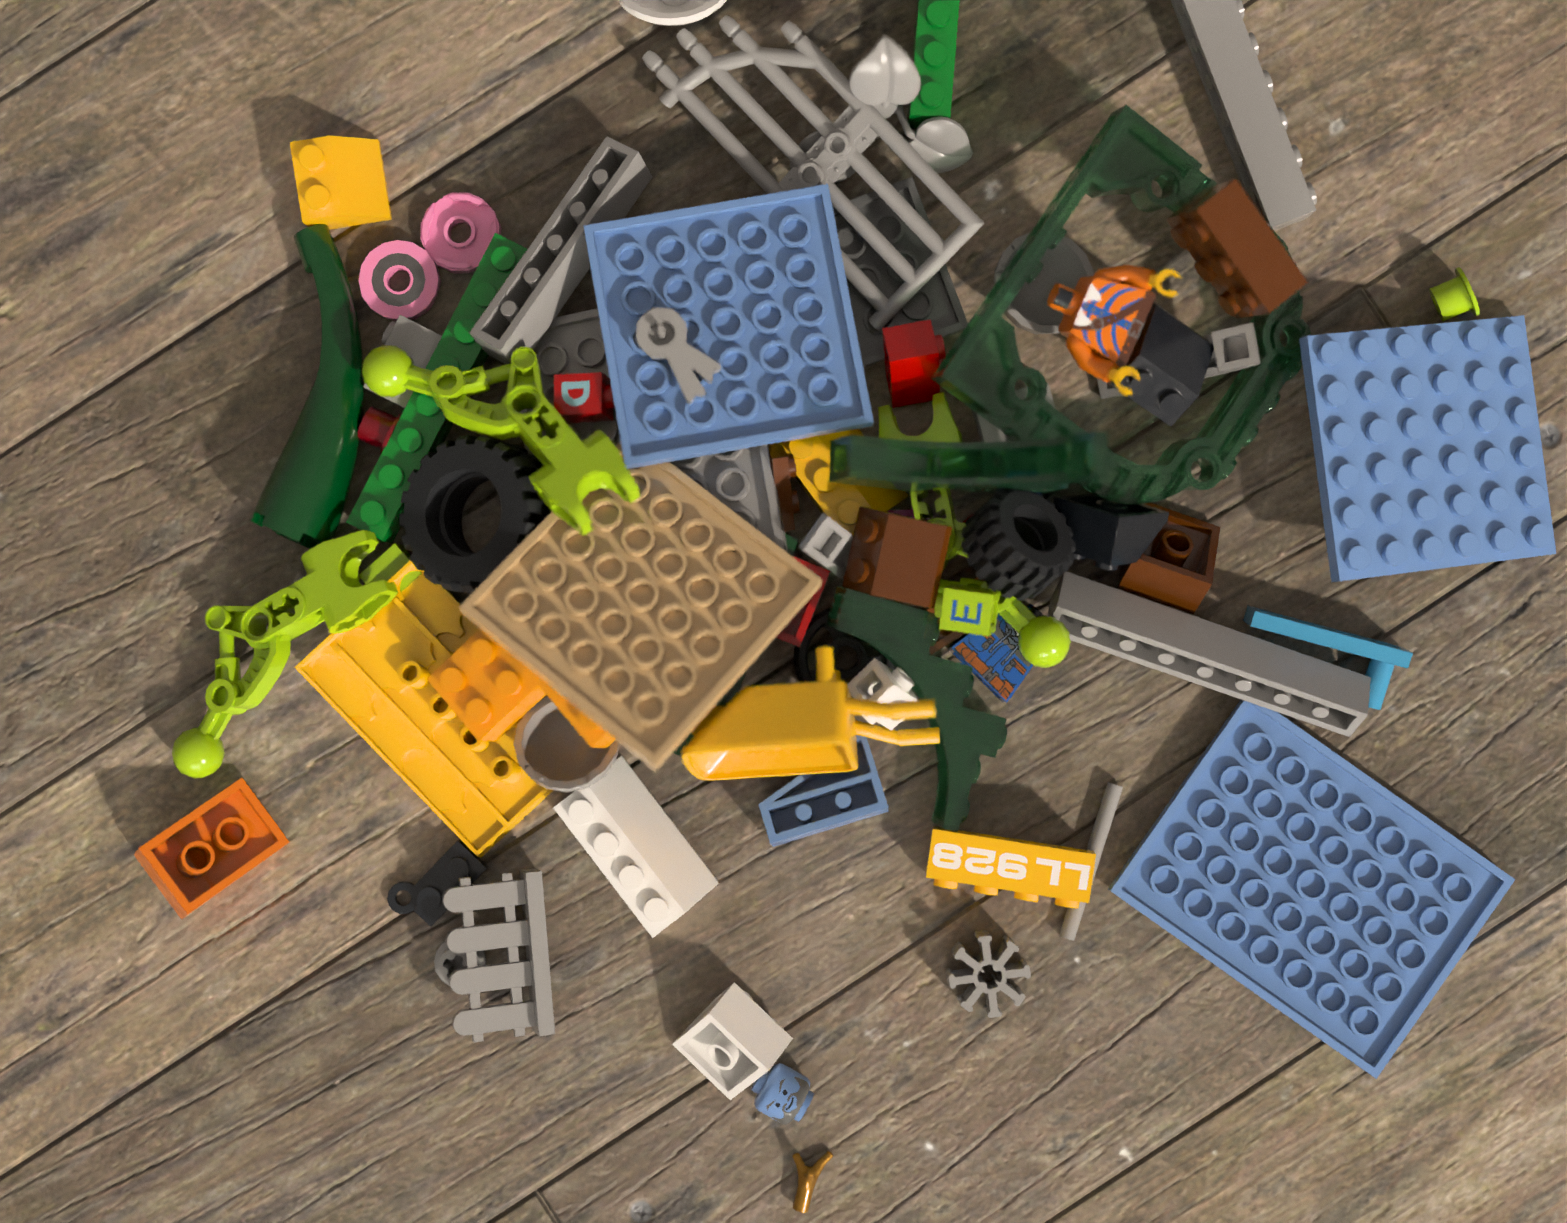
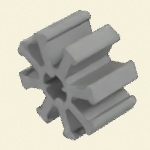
[946,930,1031,1018]

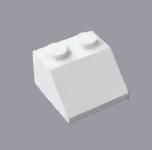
[672,982,793,1100]

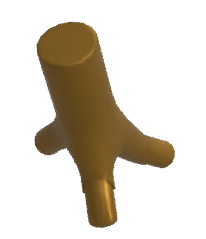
[792,1151,833,1213]

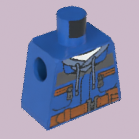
[947,604,1043,702]

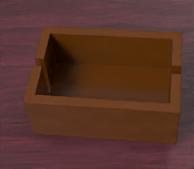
[1166,178,1308,319]

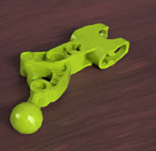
[362,345,640,536]
[878,392,1071,668]
[172,530,398,778]

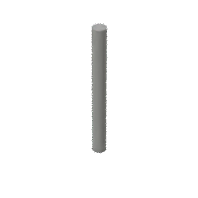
[1059,782,1123,941]

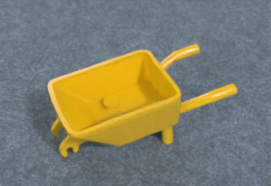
[681,647,940,781]

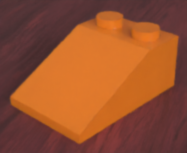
[134,778,289,920]

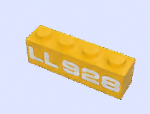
[926,826,1096,908]

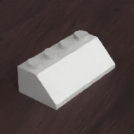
[553,756,719,938]

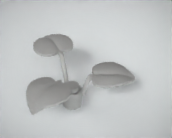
[790,35,973,183]

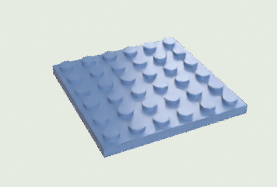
[583,184,874,469]
[1299,315,1556,582]

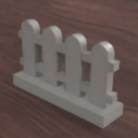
[442,868,555,1043]

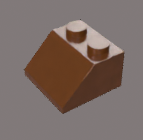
[1117,501,1220,614]
[842,507,952,609]

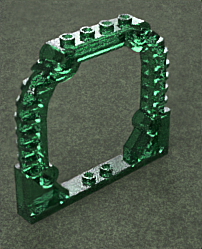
[931,105,1311,504]

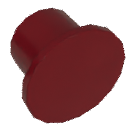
[357,406,403,455]

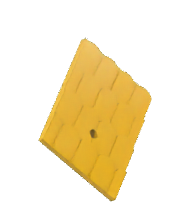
[294,560,553,858]

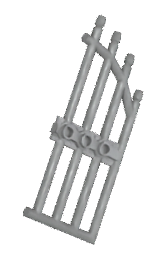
[642,15,984,331]

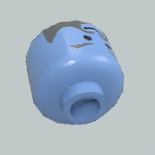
[751,1063,814,1125]

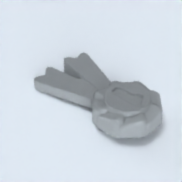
[636,308,721,404]

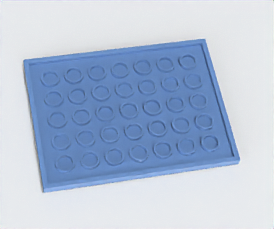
[1108,700,1515,1079]

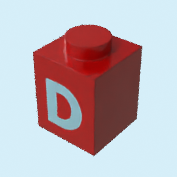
[554,372,615,423]

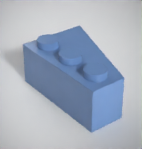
[758,735,889,847]

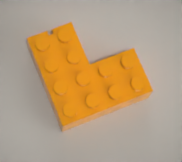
[427,629,616,748]

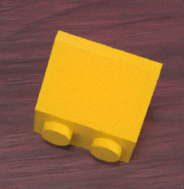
[290,135,392,230]

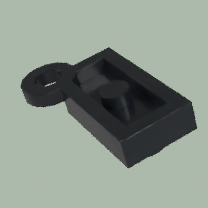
[387,839,489,927]

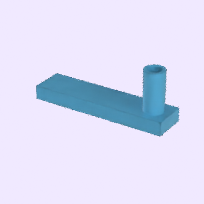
[1243,605,1413,710]

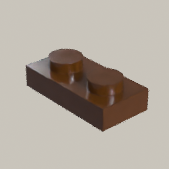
[769,442,800,532]

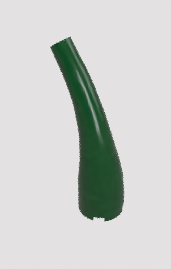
[249,224,364,549]

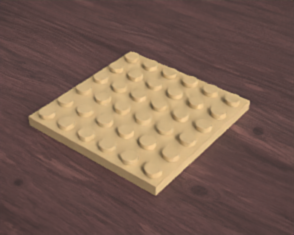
[460,441,822,771]

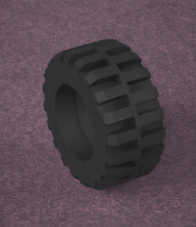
[399,435,552,594]

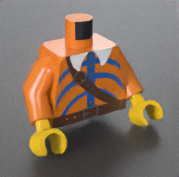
[1047,264,1182,396]

